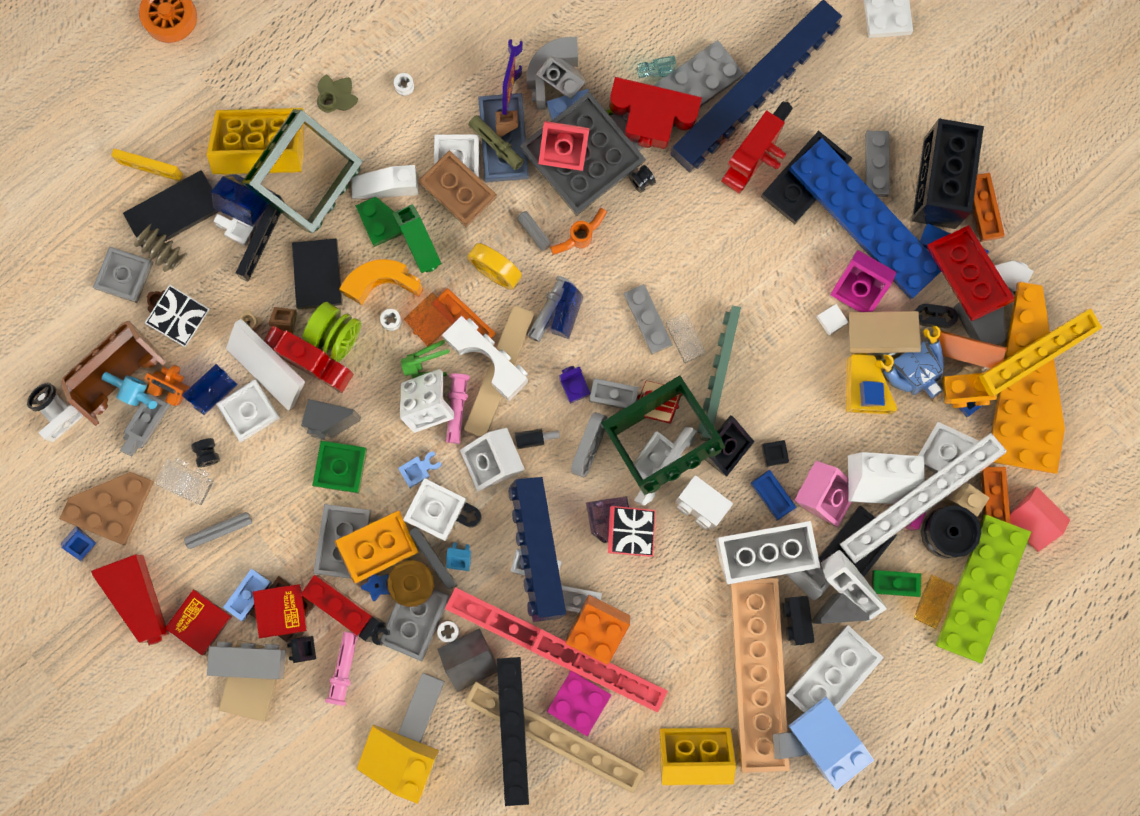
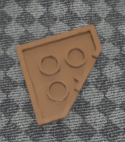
[59,472,154,545]

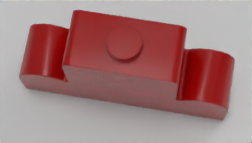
[609,77,702,149]
[263,326,354,393]

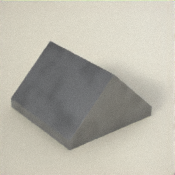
[812,593,870,624]
[437,628,497,692]

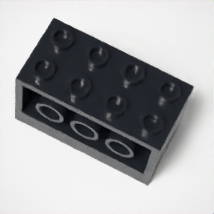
[912,118,984,229]

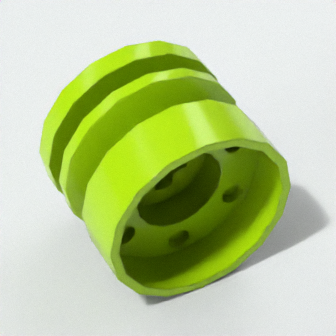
[302,302,362,362]

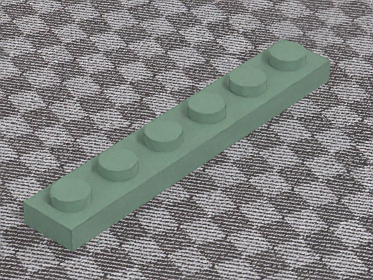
[697,305,741,441]

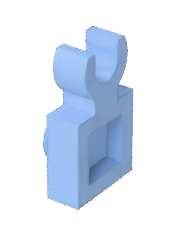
[398,451,442,489]

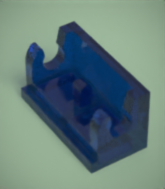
[182,364,238,415]

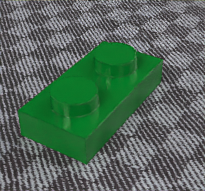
[872,570,921,597]

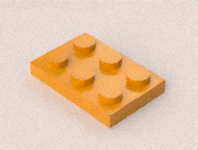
[334,510,419,584]

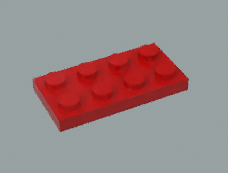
[927,225,1015,322]

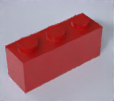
[301,575,375,636]

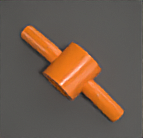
[550,208,607,255]

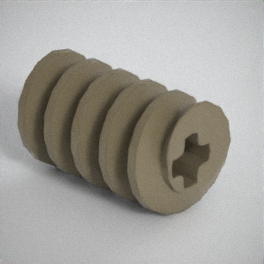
[134,224,187,272]

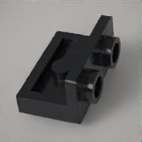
[783,596,815,646]

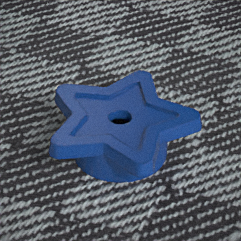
[361,574,390,601]

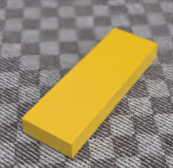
[111,148,183,181]

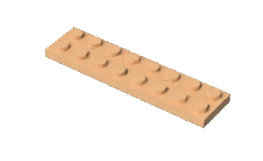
[730,578,790,773]

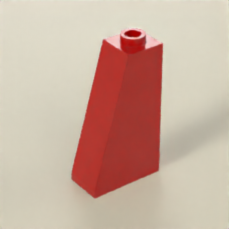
[91,554,169,646]

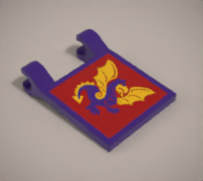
[502,39,523,115]

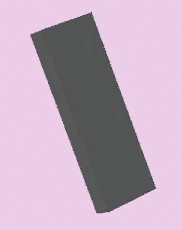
[409,527,458,590]

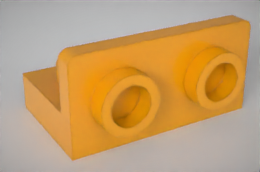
[942,373,997,408]

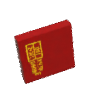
[253,584,307,639]
[165,589,232,656]

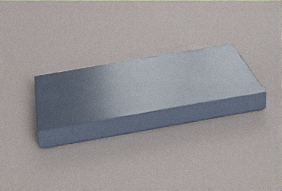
[478,93,529,183]

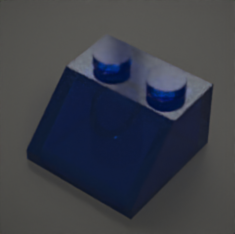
[211,174,276,227]

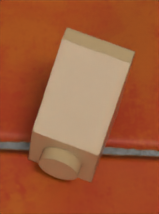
[942,483,990,517]

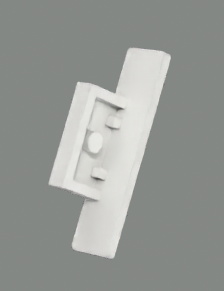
[634,427,697,506]

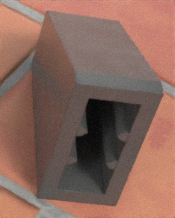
[953,302,1006,345]

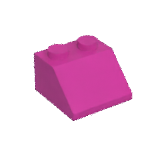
[830,250,896,312]

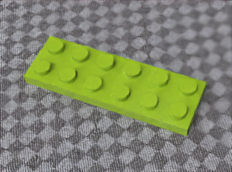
[935,514,1031,664]

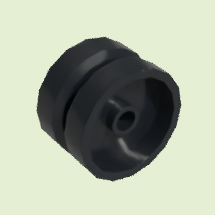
[921,505,981,559]

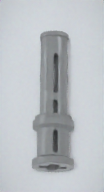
[527,275,575,342]

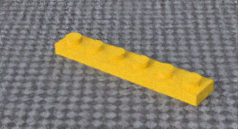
[978,308,1102,396]

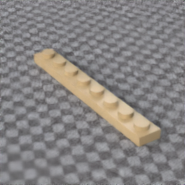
[465,682,645,794]

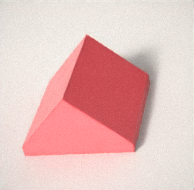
[538,121,590,171]
[1010,487,1070,552]

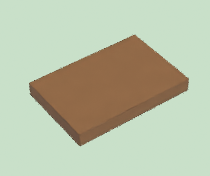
[418,150,497,228]

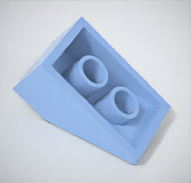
[788,697,874,790]

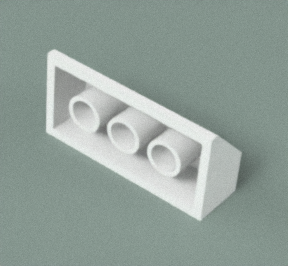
[715,521,820,584]

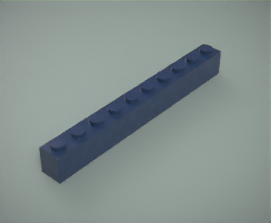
[671,0,842,173]

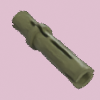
[468,115,524,170]

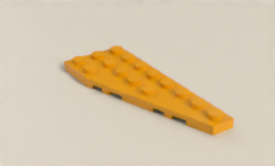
[991,282,1065,474]

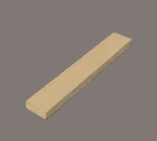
[464,305,535,437]

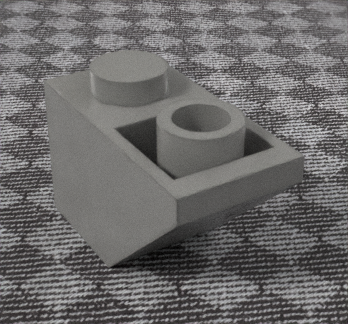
[536,56,585,99]

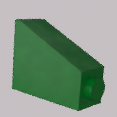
[393,204,442,273]

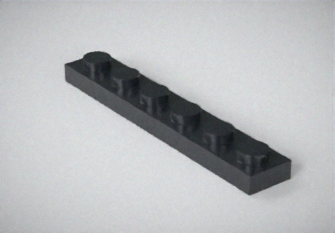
[497,657,529,806]

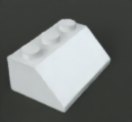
[848,452,925,504]

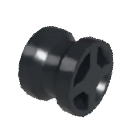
[629,165,656,193]

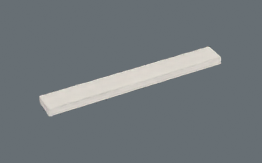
[840,433,1007,564]

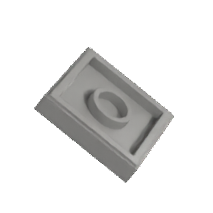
[93,246,153,303]

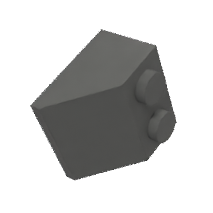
[301,399,361,440]

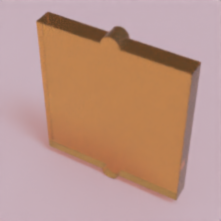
[404,292,457,347]

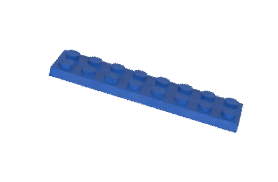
[789,138,941,299]

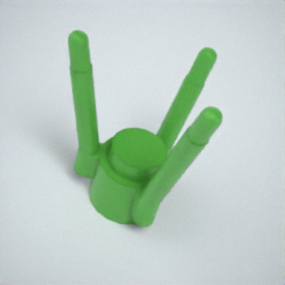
[401,340,450,379]

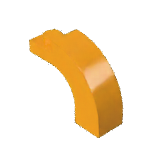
[339,259,423,305]

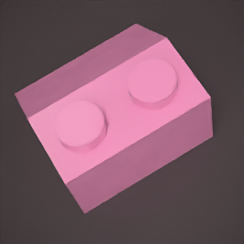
[794,461,851,527]

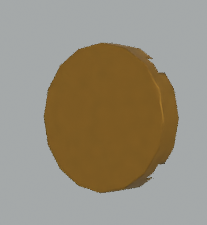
[387,560,435,607]

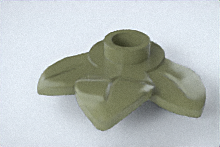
[317,74,358,113]

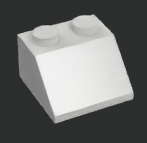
[460,428,525,492]

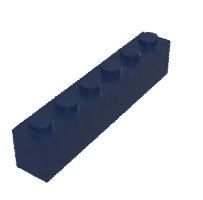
[508,477,566,622]

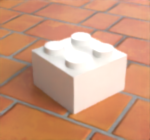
[675,475,733,530]

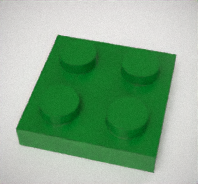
[312,441,367,494]

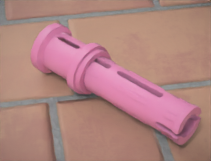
[446,373,470,444]
[325,632,358,706]

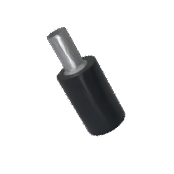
[515,428,560,449]

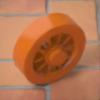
[139,0,197,43]

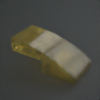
[914,574,955,629]

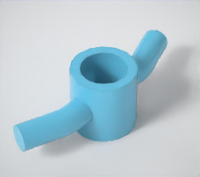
[102,372,157,409]

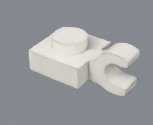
[213,214,256,247]

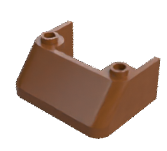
[61,321,166,426]

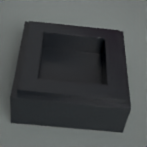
[761,440,789,467]

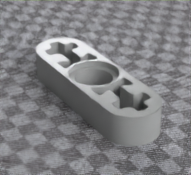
[571,412,608,478]

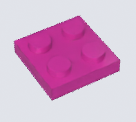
[547,671,611,737]

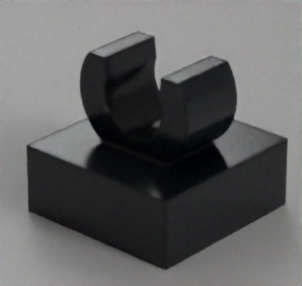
[359,616,390,646]
[287,636,316,663]

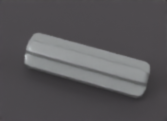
[518,211,551,251]

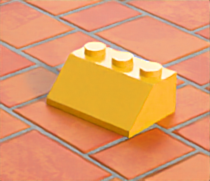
[659,728,736,785]

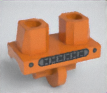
[145,365,193,406]

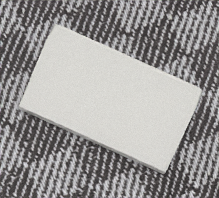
[786,568,830,601]

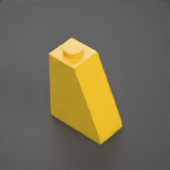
[846,353,897,415]

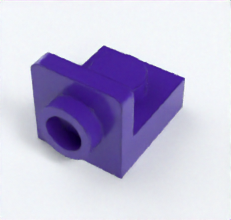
[559,366,591,404]

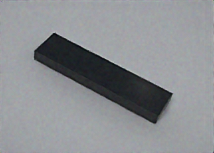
[236,193,285,282]

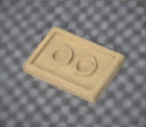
[849,311,921,353]
[218,640,277,722]

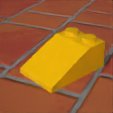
[357,724,439,804]

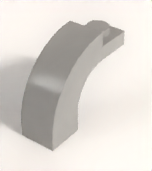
[526,37,578,110]

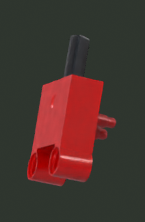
[721,101,793,194]

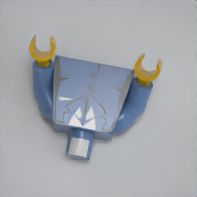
[876,326,944,399]

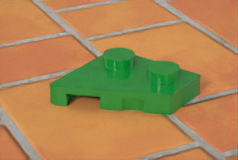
[355,197,403,247]

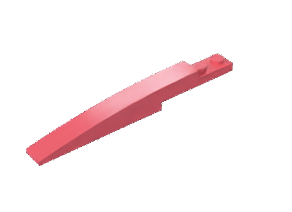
[445,587,668,712]

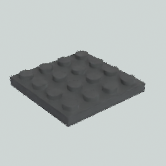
[520,92,646,216]

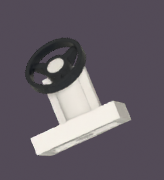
[27,383,83,442]

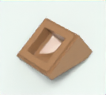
[495,111,518,137]
[269,307,297,334]

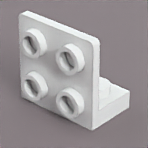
[400,369,454,433]

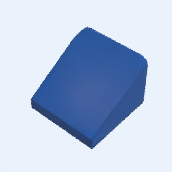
[860,381,885,407]
[61,526,96,561]

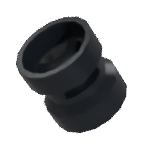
[191,438,220,468]

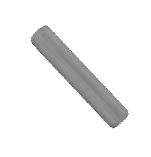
[184,512,252,549]

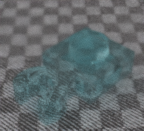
[637,55,676,78]

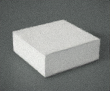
[816,304,849,336]

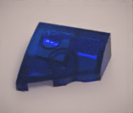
[551,281,583,339]

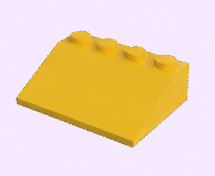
[206,108,304,175]

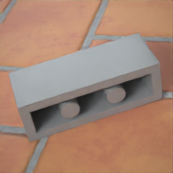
[207,642,286,679]

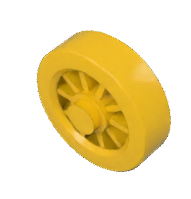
[467,243,522,290]

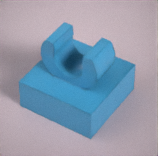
[446,542,471,571]

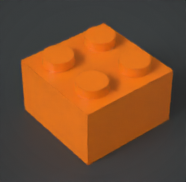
[566,595,630,665]

